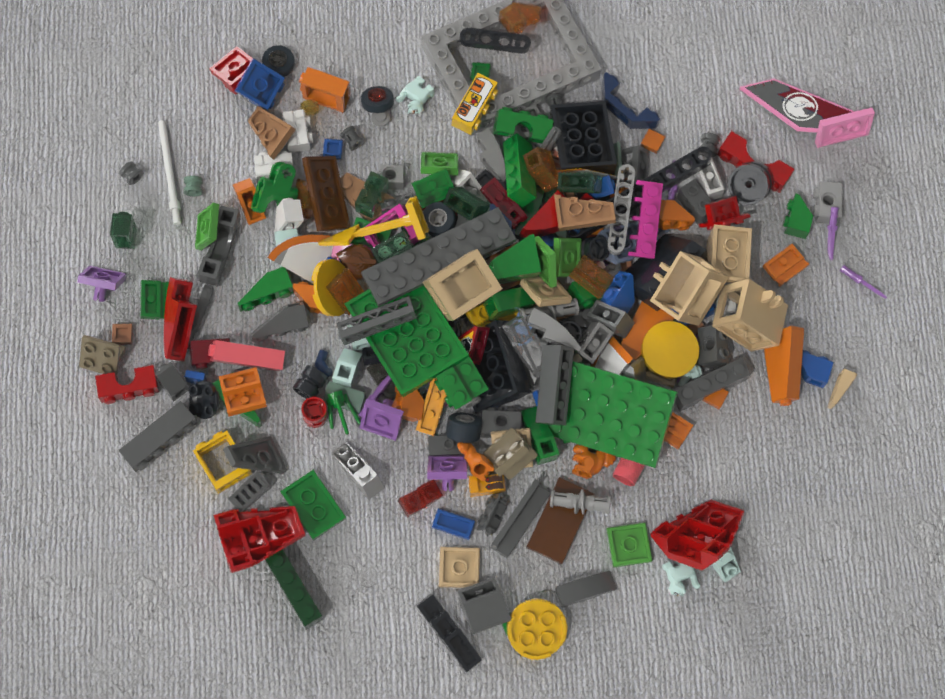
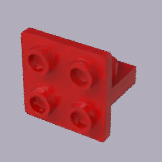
[699,196,750,230]

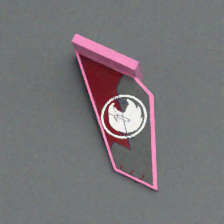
[740,79,875,148]

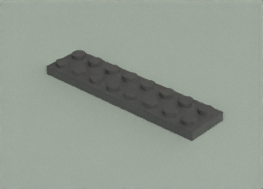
[361,207,516,307]

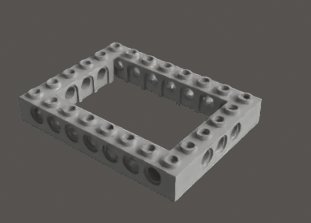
[421,0,602,136]

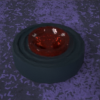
[361,86,394,113]

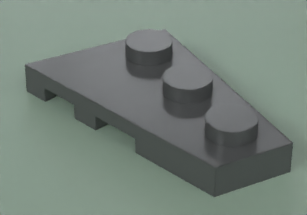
[223,436,287,474]

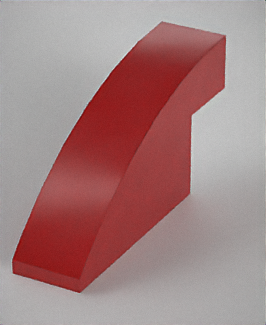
[519,190,595,237]
[164,277,197,362]

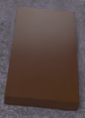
[302,156,351,231]
[526,477,594,565]

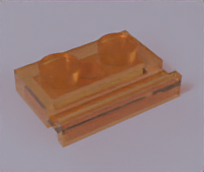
[569,255,614,299]
[326,268,364,315]

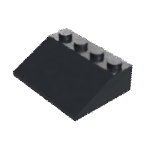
[550,101,617,175]
[625,234,708,311]
[473,320,532,414]

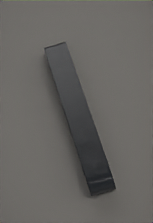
[566,146,712,239]

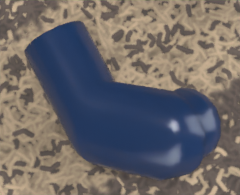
[314,350,332,377]

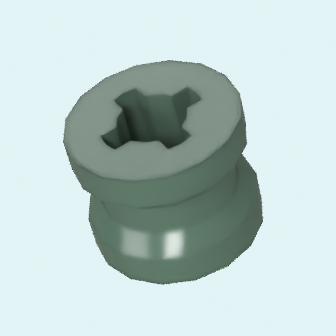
[183,176,203,197]

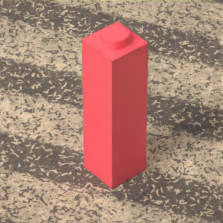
[208,340,285,371]

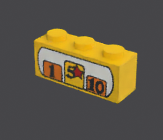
[451,73,499,135]

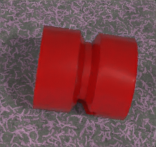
[301,397,328,428]

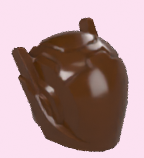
[336,244,376,281]

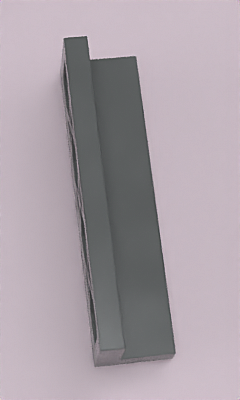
[619,145,649,218]
[336,296,417,345]
[491,479,550,558]

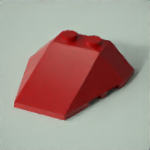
[650,500,744,570]
[213,506,305,573]

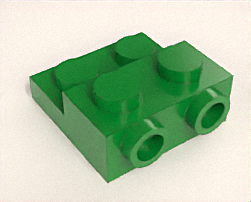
[434,357,489,410]

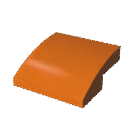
[219,367,267,417]

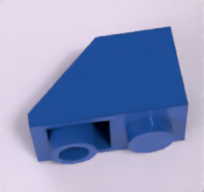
[581,175,616,200]
[600,271,635,314]
[801,350,834,388]

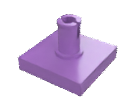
[77,266,127,302]
[360,399,404,441]
[427,455,468,491]

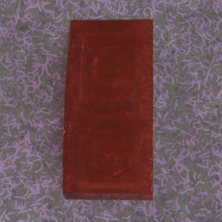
[398,480,444,518]

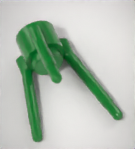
[326,390,361,435]

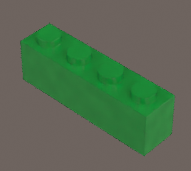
[503,133,537,207]

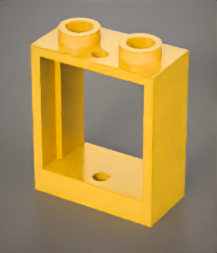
[193,431,252,494]

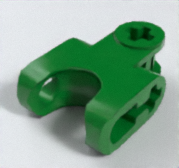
[251,162,298,213]

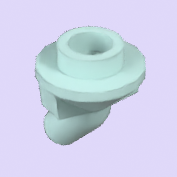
[678,365,702,386]

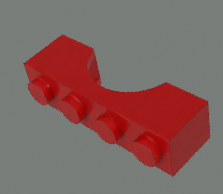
[717,131,794,193]

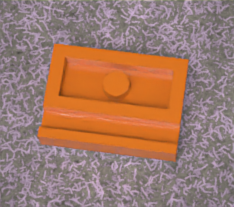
[763,244,809,287]
[664,412,694,449]

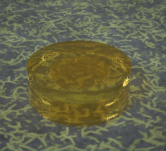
[300,100,319,115]

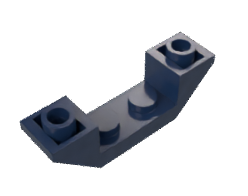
[602,72,660,129]

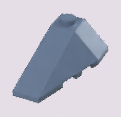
[596,221,670,265]

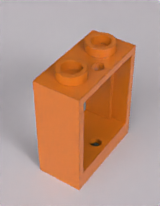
[299,67,350,113]

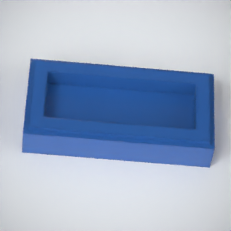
[432,508,475,540]

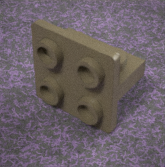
[79,335,126,376]
[484,428,538,480]

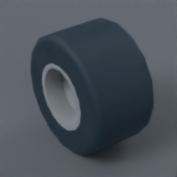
[423,202,457,237]
[446,412,482,443]

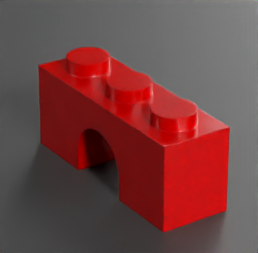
[95,365,159,404]

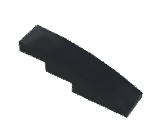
[416,593,482,673]

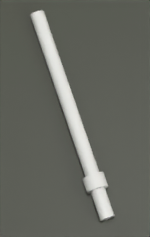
[158,120,181,225]

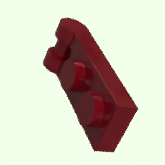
[480,177,528,229]

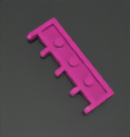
[628,180,663,259]

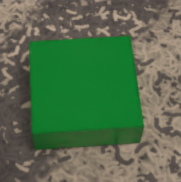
[470,62,491,82]

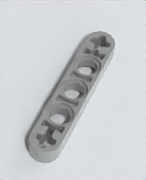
[607,164,635,255]

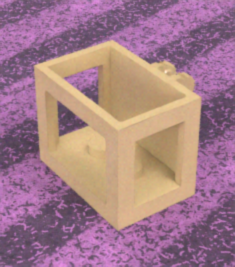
[706,224,752,295]
[423,249,502,321]
[650,251,729,326]
[712,279,788,352]

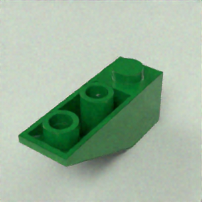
[237,267,294,312]
[519,406,560,465]

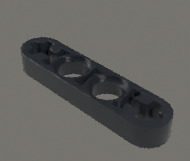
[460,28,531,54]

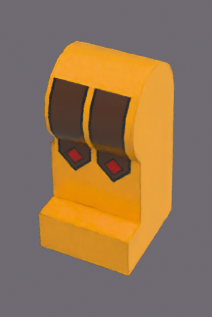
[468,474,506,497]

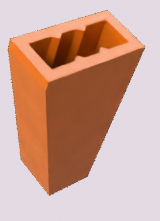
[620,301,675,360]
[764,326,804,406]

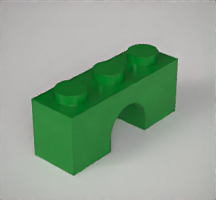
[492,107,554,144]

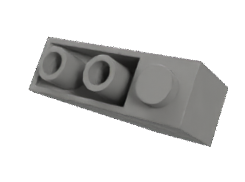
[331,441,384,500]

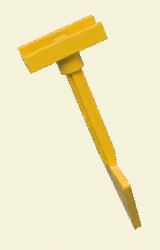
[318,196,429,246]

